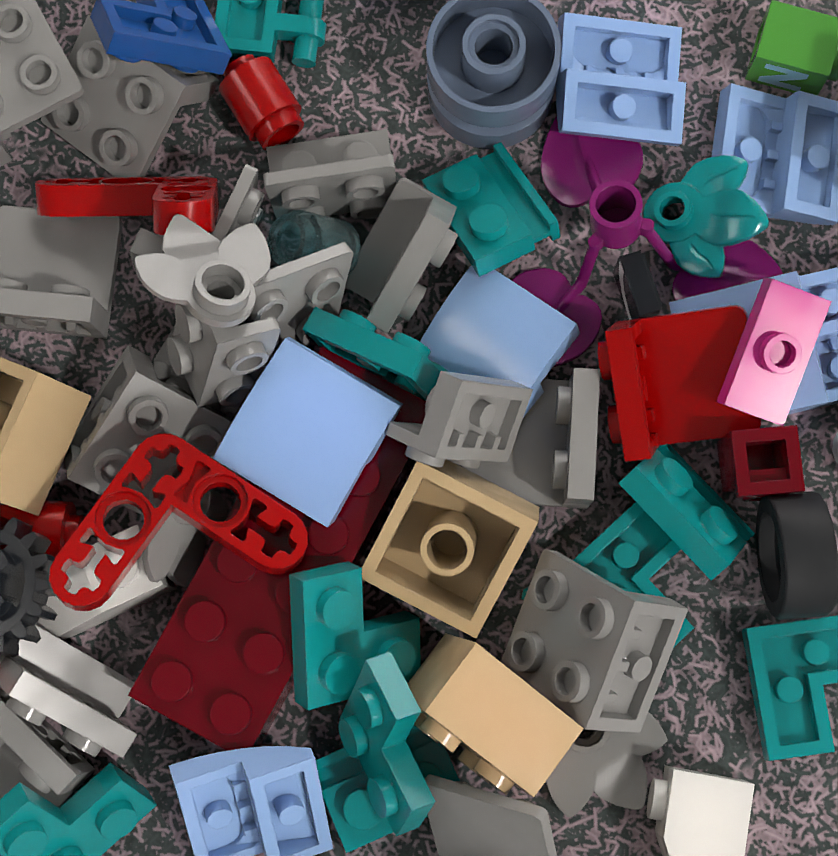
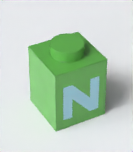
[745,0,838,95]

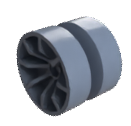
[426,0,561,149]

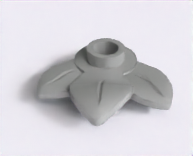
[134,214,271,328]
[142,465,228,588]
[546,712,668,817]

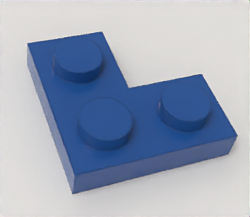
[90,0,232,75]

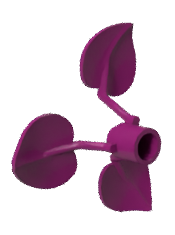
[512,116,783,367]

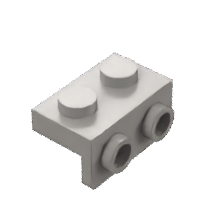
[345,178,458,334]
[167,295,281,408]
[0,624,137,758]

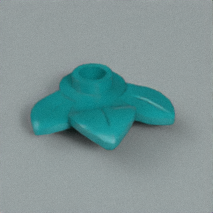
[643,155,769,278]

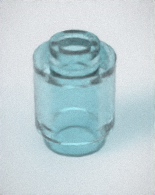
[267,210,360,276]

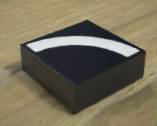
[613,250,663,320]

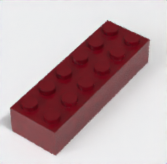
[128,346,426,751]

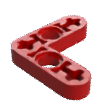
[35,176,219,235]
[49,433,308,611]

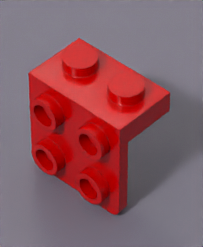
[598,305,762,462]

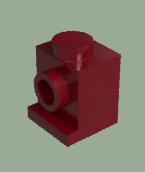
[717,425,805,502]

